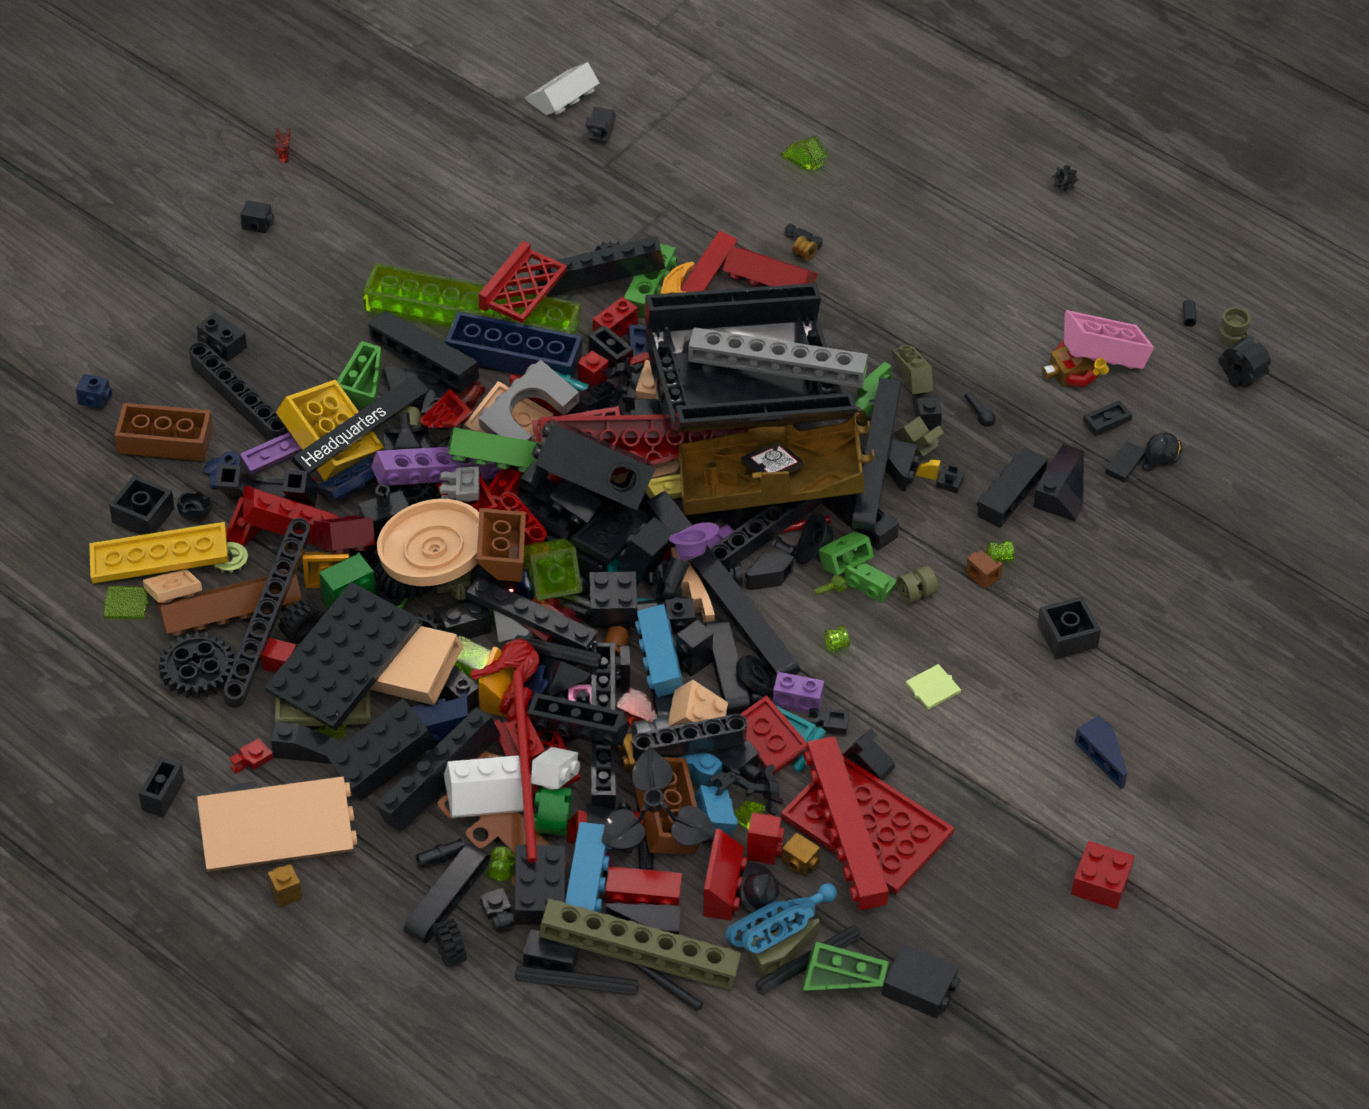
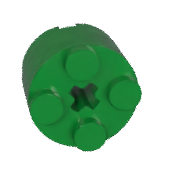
[534,786,572,836]

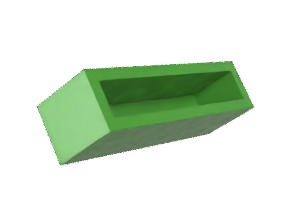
[447,427,540,472]

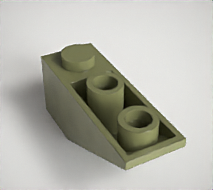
[893,345,933,395]
[749,918,819,978]

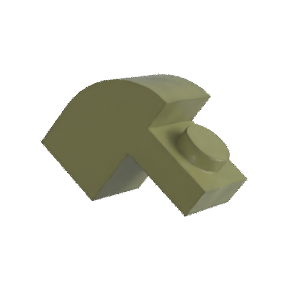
[894,416,944,457]

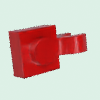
[229,738,273,774]

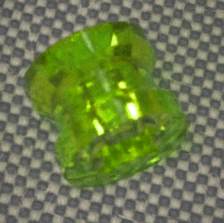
[824,625,850,652]

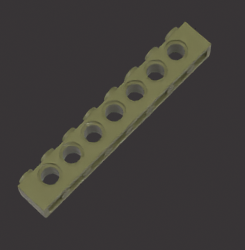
[538,899,741,990]

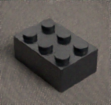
[514,845,565,925]

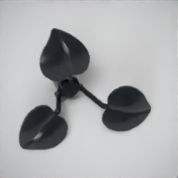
[602,747,715,849]

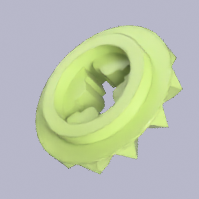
[214,542,248,573]

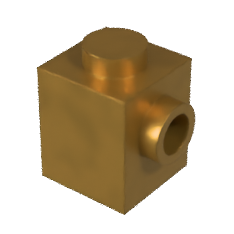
[781,833,821,877]
[268,864,302,908]

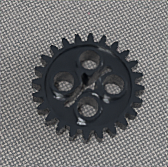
[158,632,235,699]

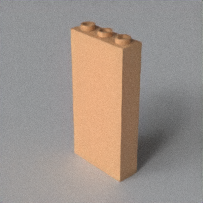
[369,626,463,705]
[197,776,357,872]

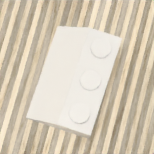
[525,62,599,115]
[444,756,523,818]

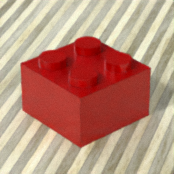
[1071,841,1135,910]

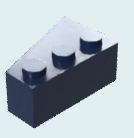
[411,693,468,747]

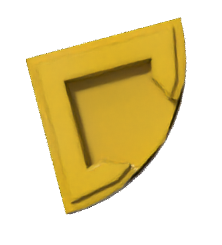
[916,460,940,481]

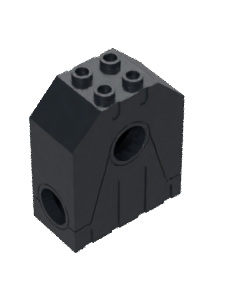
[531,419,655,510]

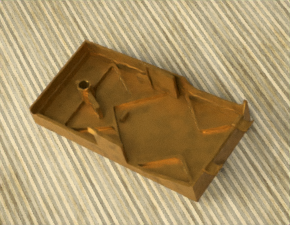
[679,415,874,515]

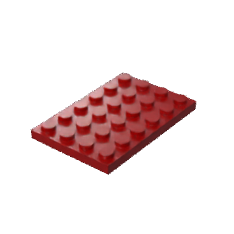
[781,754,955,895]

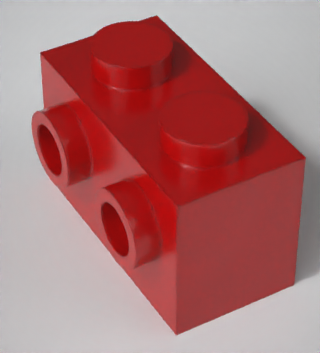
[746,813,785,865]

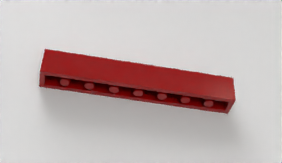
[803,736,889,911]

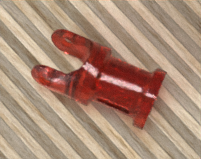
[458,381,486,410]

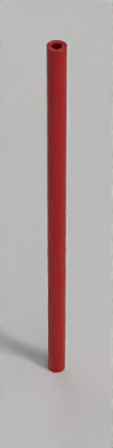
[513,670,537,863]

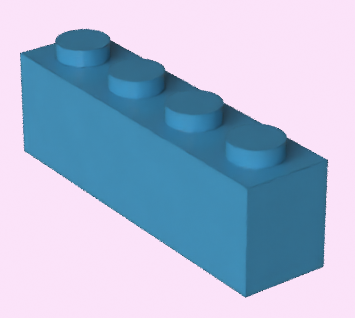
[635,604,684,697]
[565,822,612,913]

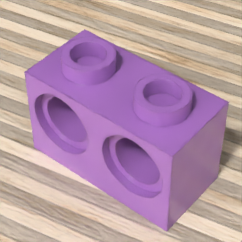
[773,672,824,714]

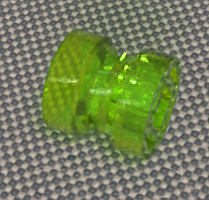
[987,540,1014,563]
[487,847,515,881]

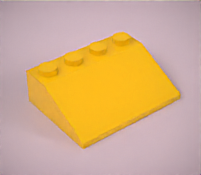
[276,379,385,481]

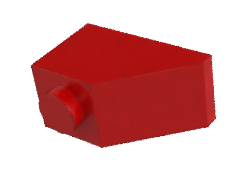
[227,497,262,547]

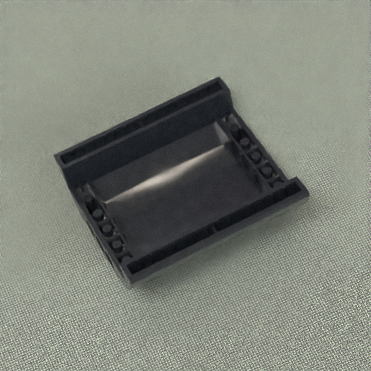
[645,283,857,433]

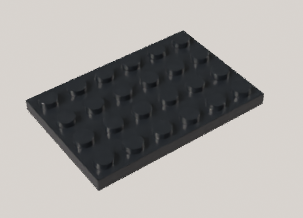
[264,582,423,731]

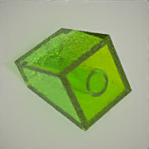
[523,538,582,601]

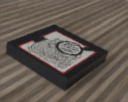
[741,440,804,479]

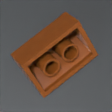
[476,508,526,582]

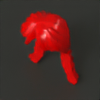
[470,639,539,715]

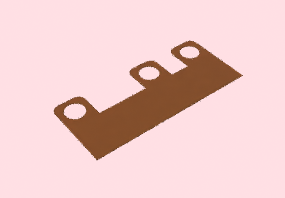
[438,794,568,885]

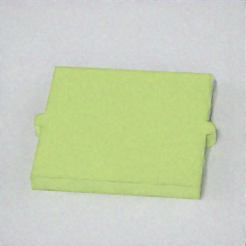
[905,664,961,710]

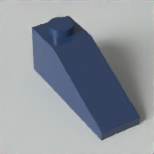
[1075,715,1127,789]

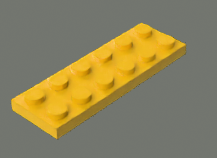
[89,522,229,583]

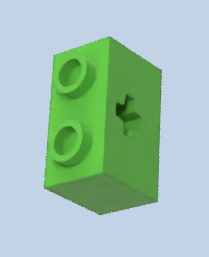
[818,531,874,575]

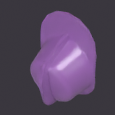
[669,523,720,561]

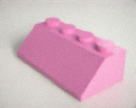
[1064,310,1154,369]

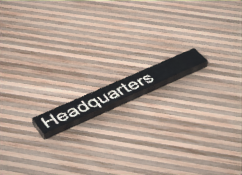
[291,374,429,474]

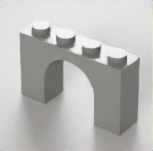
[478,360,579,441]

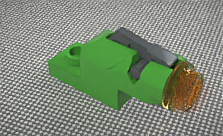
[848,362,892,426]

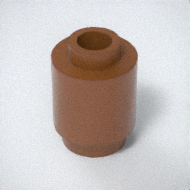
[604,626,630,656]

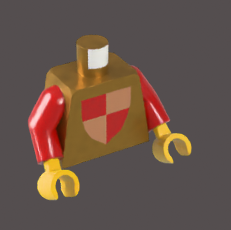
[1042,340,1109,388]

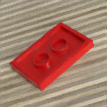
[740,695,807,775]

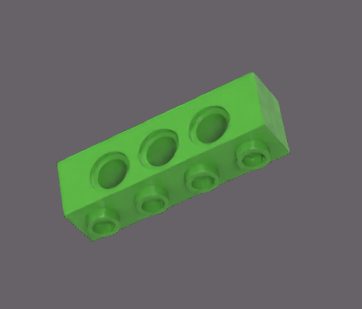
[624,244,678,319]

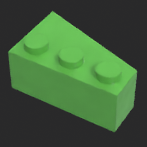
[337,341,382,411]
[801,942,889,992]

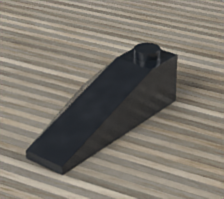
[1033,444,1084,521]

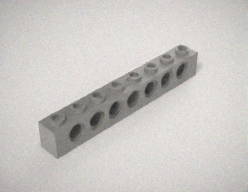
[688,327,868,388]

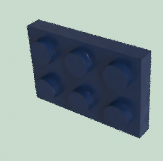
[317,455,376,500]

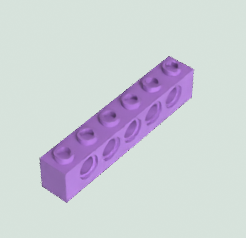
[372,447,501,486]

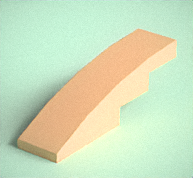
[671,547,715,624]

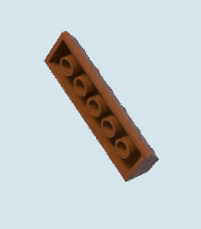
[156,571,302,636]

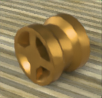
[792,236,818,262]

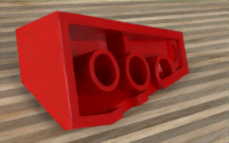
[419,389,473,428]

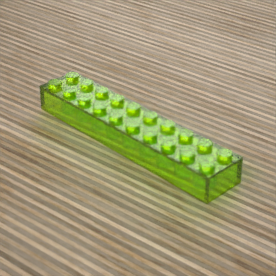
[363,263,581,335]

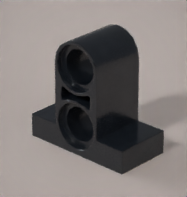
[842,728,895,781]

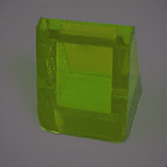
[734,800,766,830]

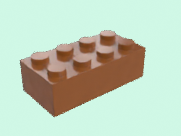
[114,403,213,461]
[632,757,701,855]

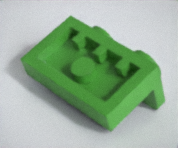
[844,562,896,603]

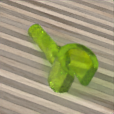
[814,575,847,595]

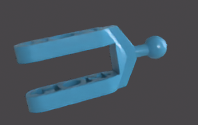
[725,883,837,953]

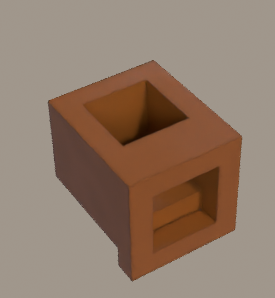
[966,550,1003,589]

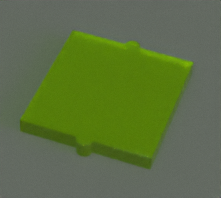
[103,586,149,619]

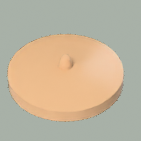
[377,499,479,586]

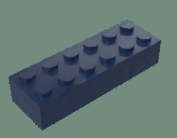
[445,311,582,378]

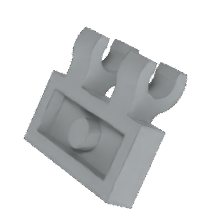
[440,466,480,502]

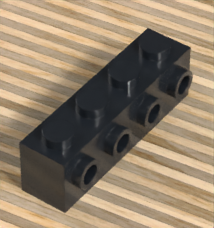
[527,693,629,746]

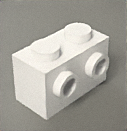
[531,747,580,789]

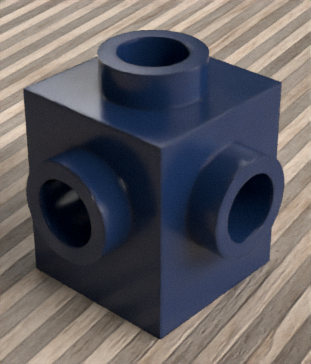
[76,374,112,409]

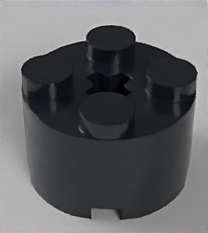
[1218,337,1271,387]

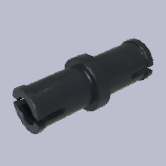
[415,838,465,869]

